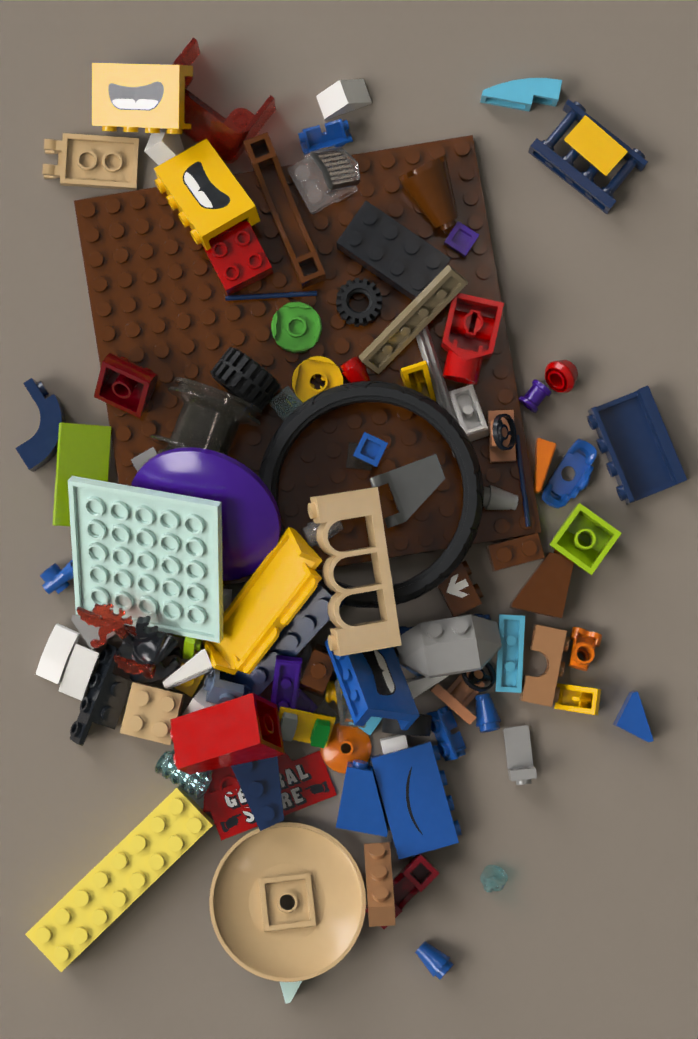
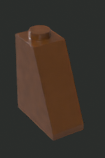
[509,549,574,619]

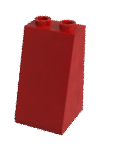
[170,693,285,774]

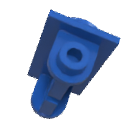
[298,119,353,155]
[427,706,466,761]

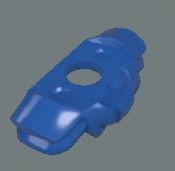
[542,439,597,508]

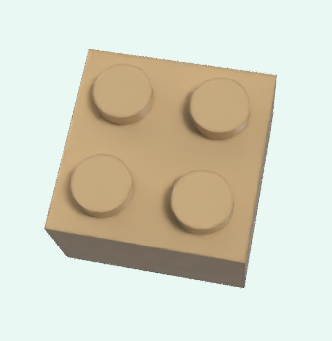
[120,682,185,745]

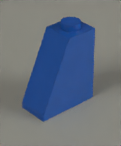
[336,760,388,837]

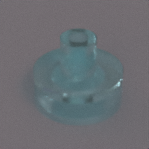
[480,865,508,892]

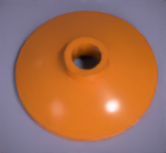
[320,722,372,774]

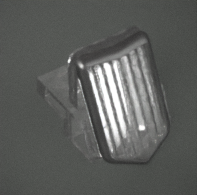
[287,146,361,214]

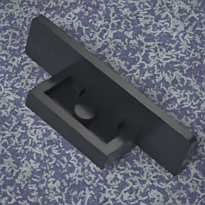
[70,644,134,746]

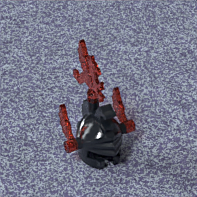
[76,603,183,683]

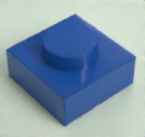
[353,432,388,467]

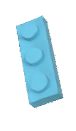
[495,614,525,693]

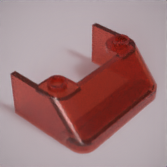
[172,37,276,163]

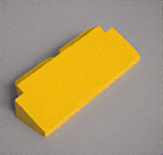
[202,527,322,675]

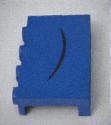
[371,741,462,860]

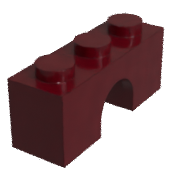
[365,853,440,929]

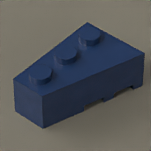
[231,756,284,831]

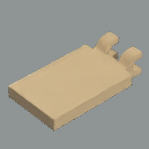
[42,133,139,190]

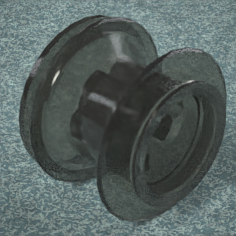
[149,377,263,456]

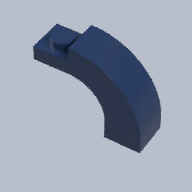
[16,378,66,472]

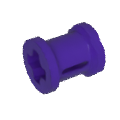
[519,379,552,413]

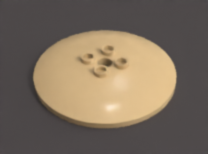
[209,822,366,982]

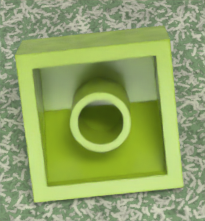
[549,503,622,575]

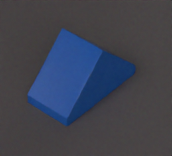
[613,691,654,742]

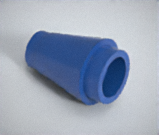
[475,693,501,733]
[415,941,454,980]

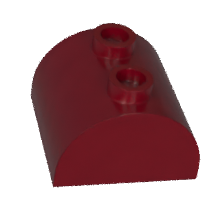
[94,353,158,418]

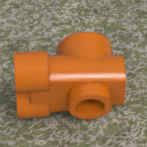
[569,627,602,671]

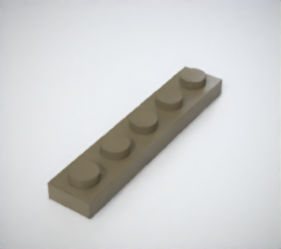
[359,265,468,374]

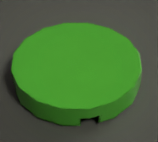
[271,302,322,353]

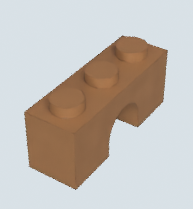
[519,625,570,707]
[364,842,396,927]

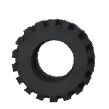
[210,347,280,412]

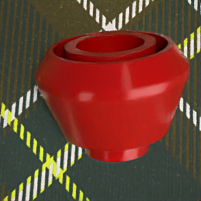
[545,360,578,393]

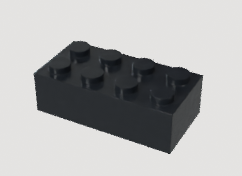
[337,201,451,301]

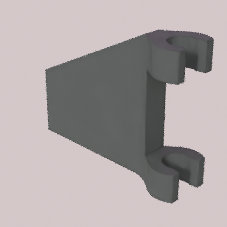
[369,454,445,529]

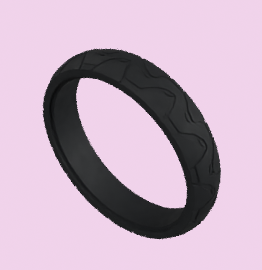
[258,381,484,608]

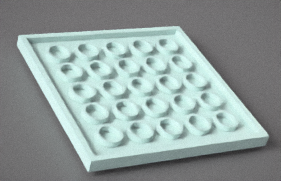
[68,476,223,643]

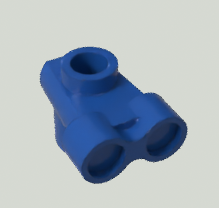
[40,560,74,594]

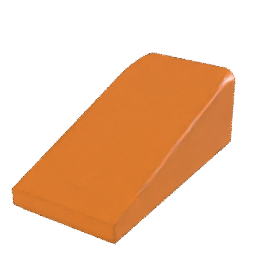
[534,438,557,494]

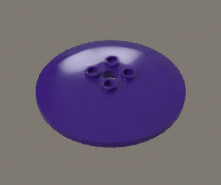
[131,447,281,581]

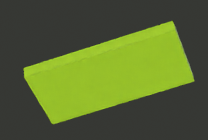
[53,423,111,526]

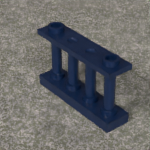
[528,99,648,214]

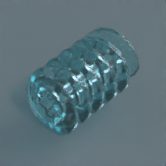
[155,749,213,799]

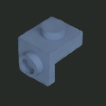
[203,669,244,704]

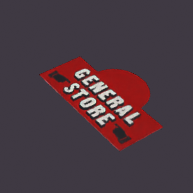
[204,751,337,841]

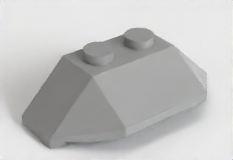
[397,615,502,678]

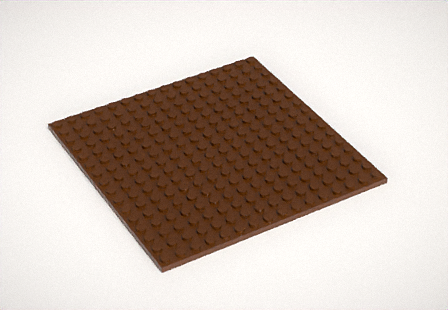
[74,135,542,586]

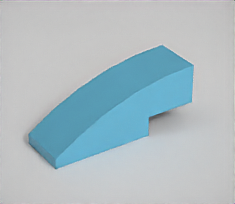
[480,78,562,112]

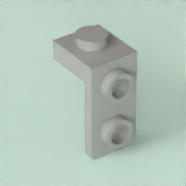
[503,725,537,785]

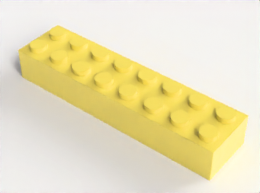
[25,785,214,972]

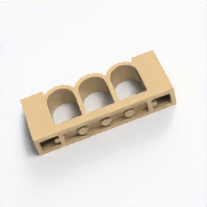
[308,487,402,656]

